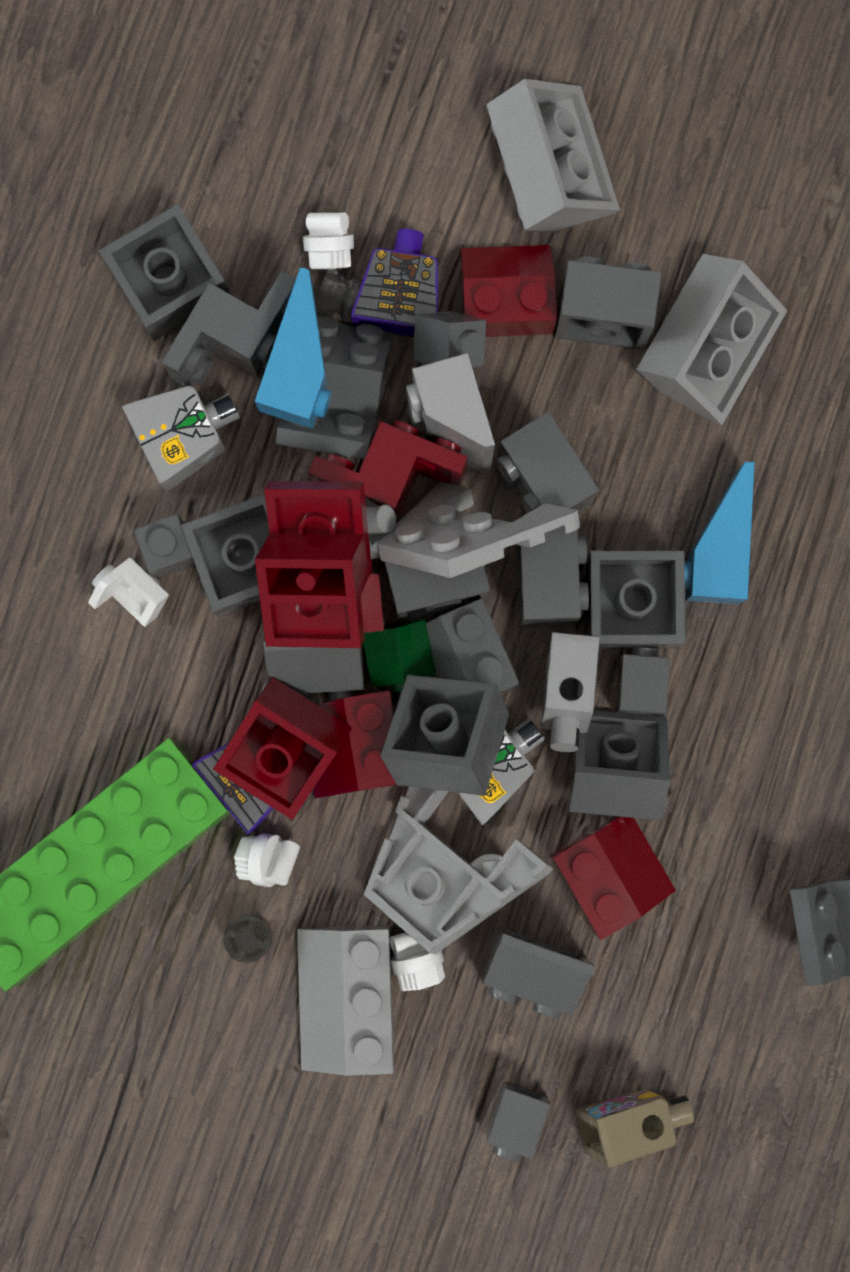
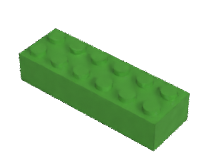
[0,738,230,992]

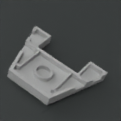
[377,482,580,578]
[364,786,553,954]

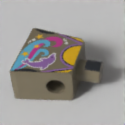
[574,1090,694,1168]

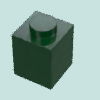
[363,619,436,692]

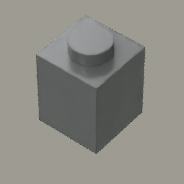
[413,311,486,367]
[134,514,196,580]
[615,647,670,716]
[486,1081,551,1161]

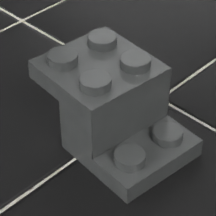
[162,270,296,388]
[276,317,394,459]
[790,876,850,986]

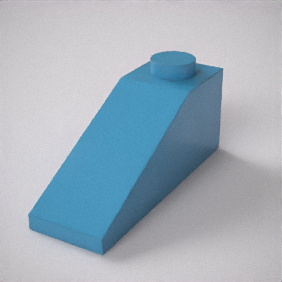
[255,267,332,429]
[684,462,755,604]

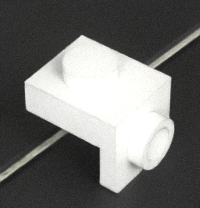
[88,557,169,627]

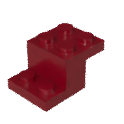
[308,420,468,522]
[255,481,372,648]

